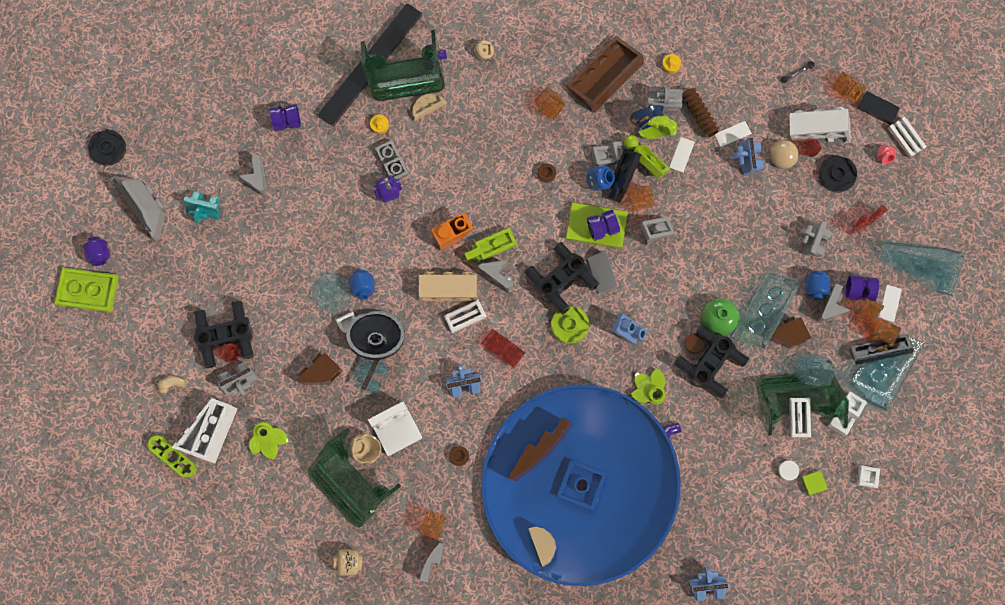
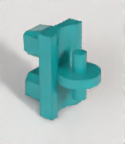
[183,192,220,223]

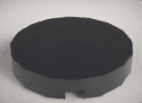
[88,129,126,166]
[819,155,857,193]

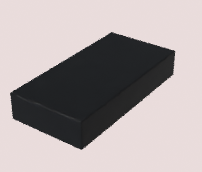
[857,91,900,125]

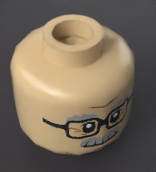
[333,549,362,576]

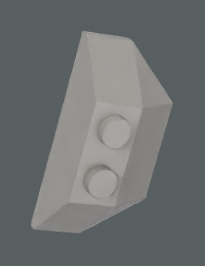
[111,176,165,241]

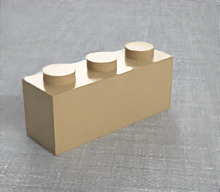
[419,272,477,301]

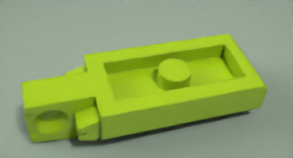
[464,228,517,263]

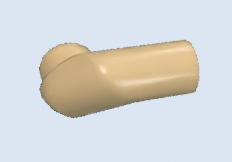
[158,375,187,393]

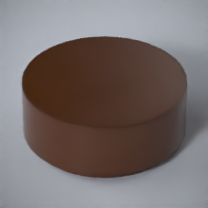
[537,163,556,183]
[685,333,705,353]
[449,446,469,466]

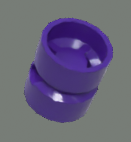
[270,104,301,132]
[587,209,620,241]
[845,275,879,303]

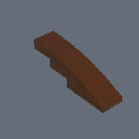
[508,418,573,482]

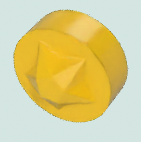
[662,54,681,74]
[370,114,389,134]

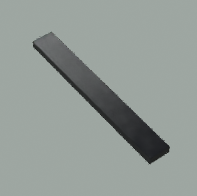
[318,3,422,127]

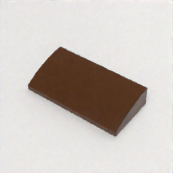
[566,36,644,113]

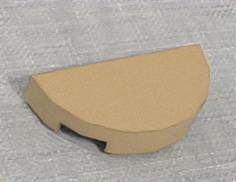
[412,93,447,121]
[528,527,556,567]

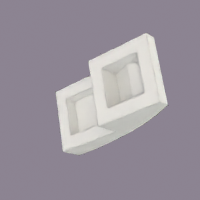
[828,392,867,437]

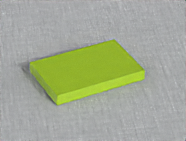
[566,202,628,249]
[54,268,119,313]

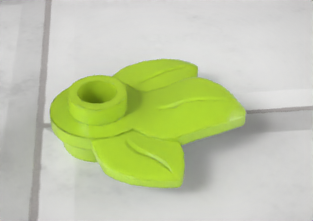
[631,368,666,405]
[249,422,289,459]

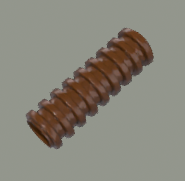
[682,88,720,138]

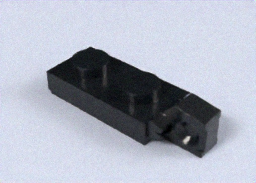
[608,149,641,203]

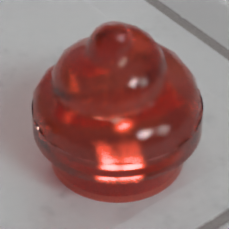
[801,138,821,157]
[220,343,240,363]

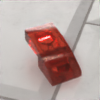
[847,205,888,235]
[481,329,525,368]

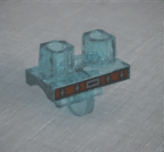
[356,360,390,394]

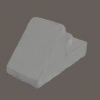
[239,155,267,196]
[640,217,675,245]
[478,260,514,293]
[817,284,850,323]

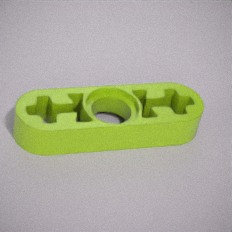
[148,435,197,478]

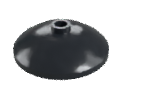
[346,311,405,360]

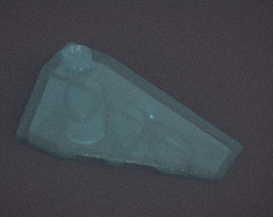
[880,242,965,296]
[851,337,924,411]

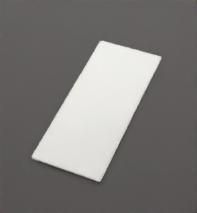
[715,121,752,147]
[670,137,695,172]
[879,285,902,322]

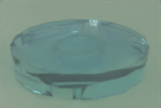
[314,274,352,312]
[795,354,836,386]

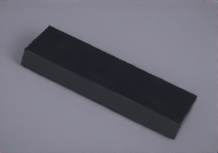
[850,334,914,365]

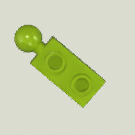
[623,135,670,179]

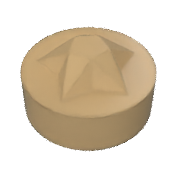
[475,40,494,60]

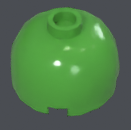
[700,298,739,336]

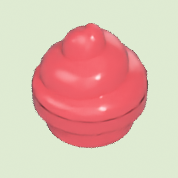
[877,145,896,164]

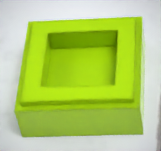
[801,470,828,496]

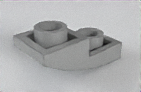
[375,140,409,180]

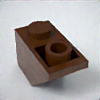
[763,316,811,348]
[297,352,343,385]

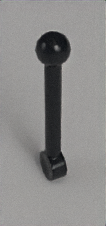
[781,61,815,83]

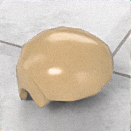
[769,140,798,169]
[349,434,381,464]

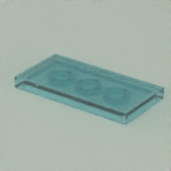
[732,272,801,349]

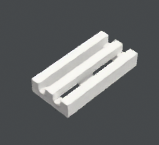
[888,117,927,158]
[444,300,487,333]
[789,398,811,438]

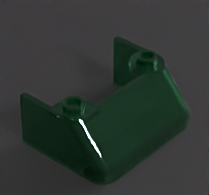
[361,30,445,101]
[757,371,849,436]
[308,428,401,528]

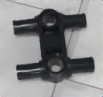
[525,242,599,315]
[193,301,254,368]
[673,324,750,398]

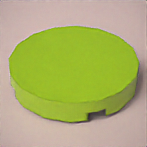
[551,306,589,344]

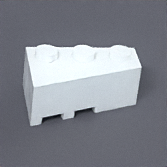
[790,107,851,143]
[172,398,238,463]

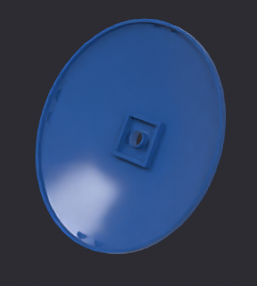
[482,385,681,586]

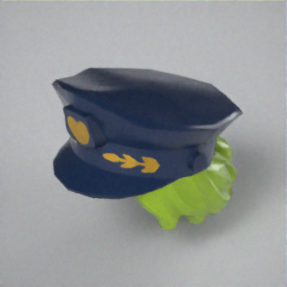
[630,105,677,140]

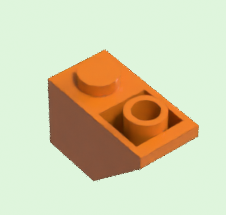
[431,212,474,251]

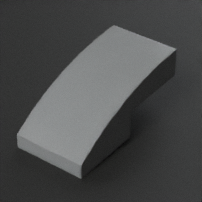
[590,141,632,166]
[419,543,445,582]

